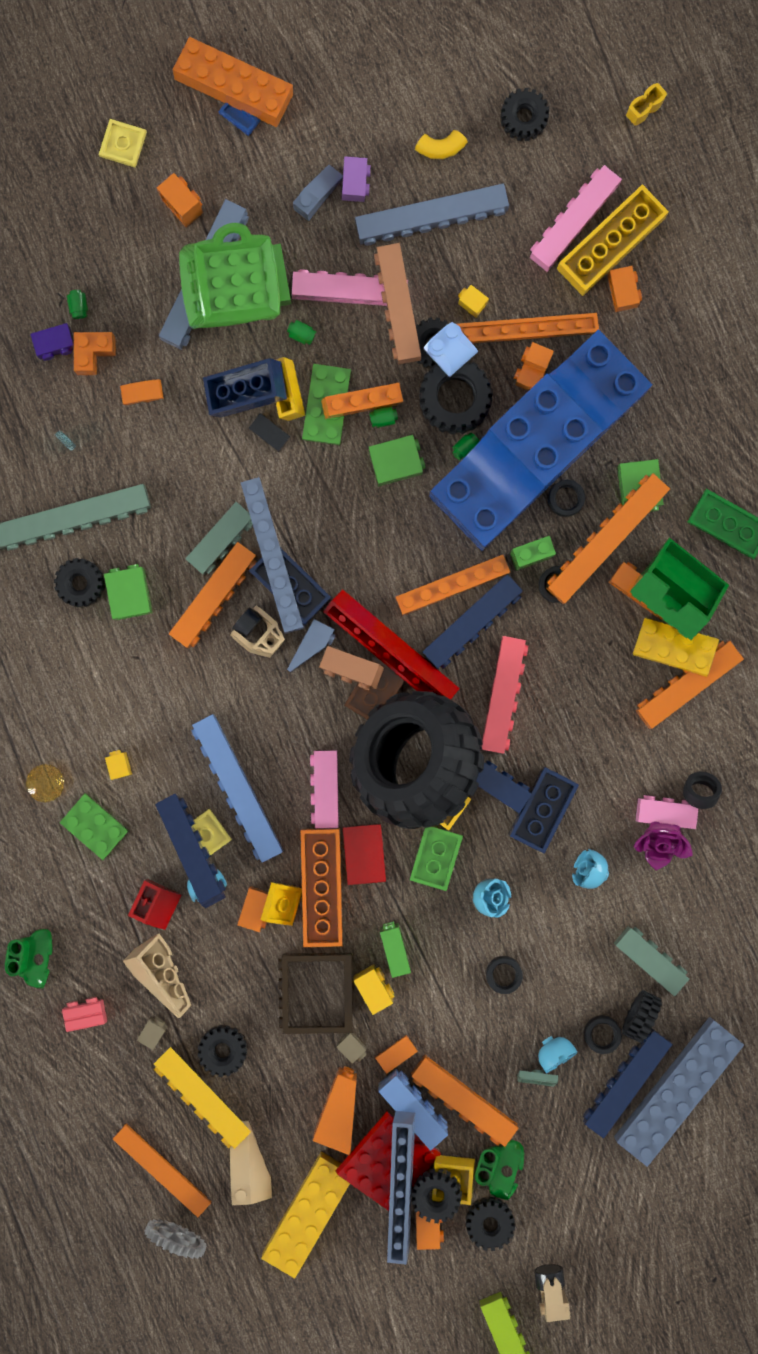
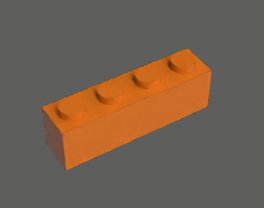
[321,383,403,419]
[608,562,669,625]

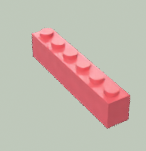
[481,636,528,754]

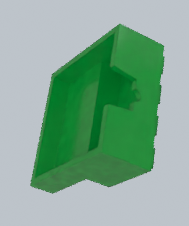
[630,537,729,640]

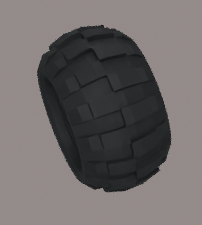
[349,691,484,829]

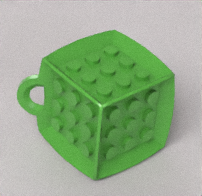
[179,223,280,329]

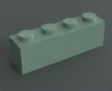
[186,502,253,576]
[614,926,689,996]

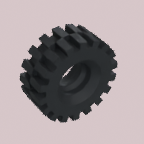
[500,88,549,141]
[416,317,448,368]
[54,558,105,607]
[622,990,662,1043]
[198,1025,247,1077]
[411,1169,462,1224]
[466,1197,515,1251]

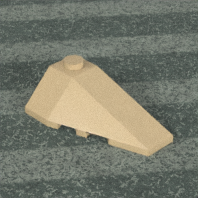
[123,933,191,1018]
[230,1121,272,1205]

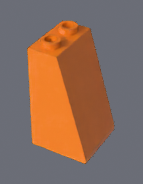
[313,1066,357,1155]

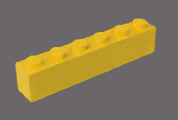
[153,1047,251,1149]

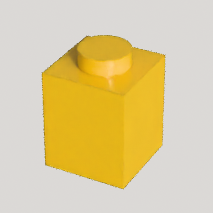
[458,285,489,318]
[105,750,132,780]

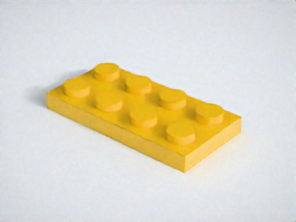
[633,618,719,677]

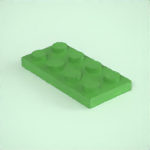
[302,364,351,445]

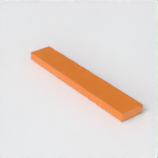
[113,1123,212,1217]

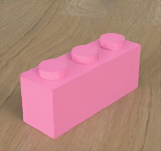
[636,795,698,829]

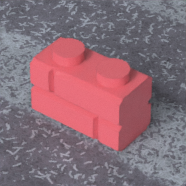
[62,997,107,1032]

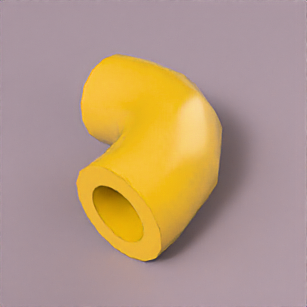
[415,130,468,159]

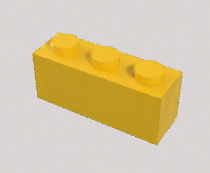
[276,357,305,421]

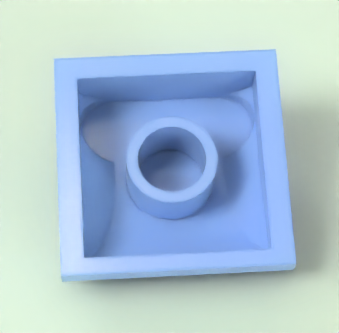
[424,322,478,377]

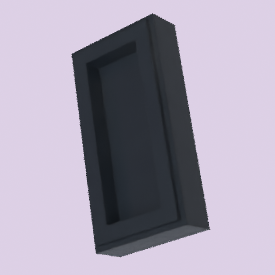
[249,413,290,452]

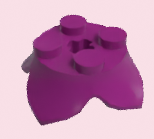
[634,822,693,871]

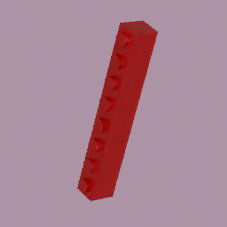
[323,589,460,699]

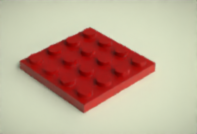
[335,1112,441,1211]

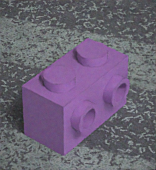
[342,156,371,202]

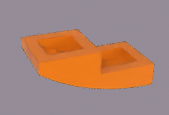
[120,379,164,405]

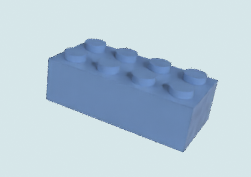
[378,1068,448,1151]

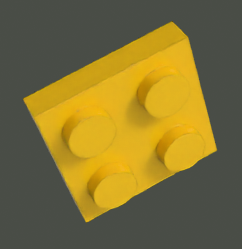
[261,882,302,926]

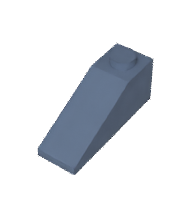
[293,165,343,221]
[287,619,336,672]

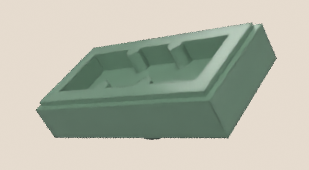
[517,1070,558,1087]

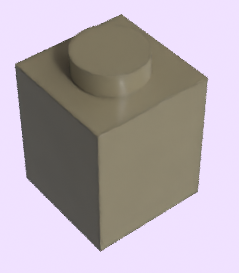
[137,1017,167,1050]
[336,1033,367,1064]

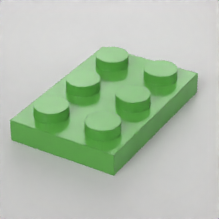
[60,793,129,860]
[409,826,463,891]

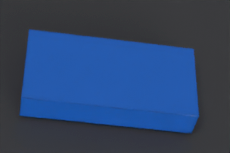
[218,103,260,136]

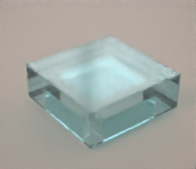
[55,431,76,451]

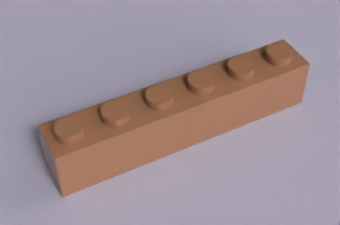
[374,243,421,365]

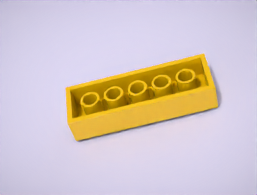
[557,184,669,296]
[261,1151,350,1278]

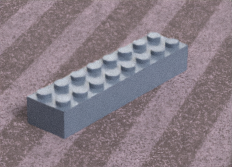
[614,1017,744,1167]

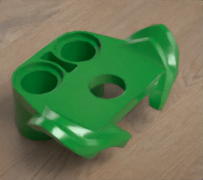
[5,929,53,989]
[475,1140,524,1200]

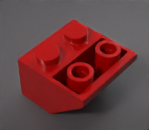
[128,878,182,930]

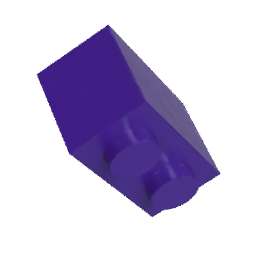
[30,323,74,361]

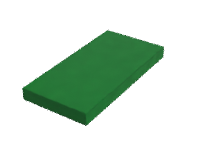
[687,488,758,560]

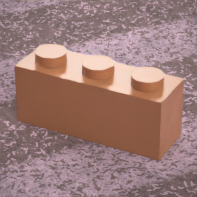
[319,646,384,690]

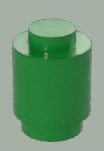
[66,290,88,319]
[287,319,316,345]
[369,406,398,428]
[452,432,480,460]

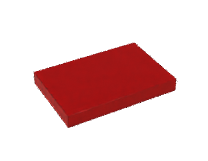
[343,824,386,885]

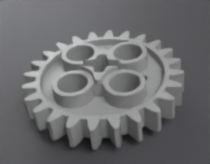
[145,1219,207,1259]

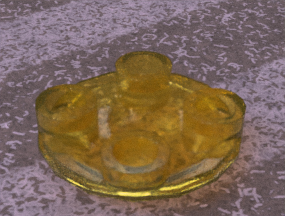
[26,764,64,802]

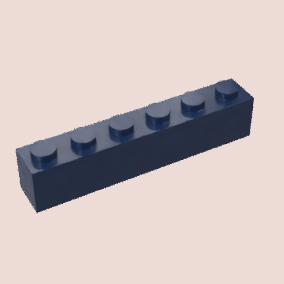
[422,574,523,669]
[155,793,226,908]
[583,1029,673,1139]

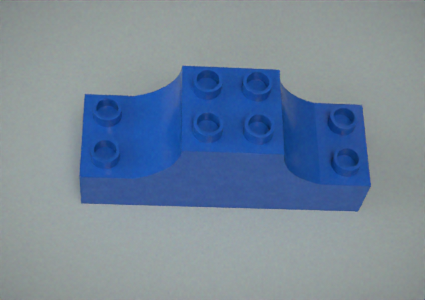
[429,329,652,551]

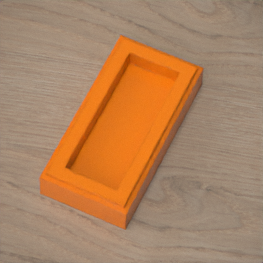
[375,1035,418,1074]

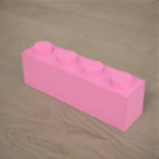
[310,750,339,828]

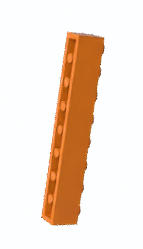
[546,473,670,604]

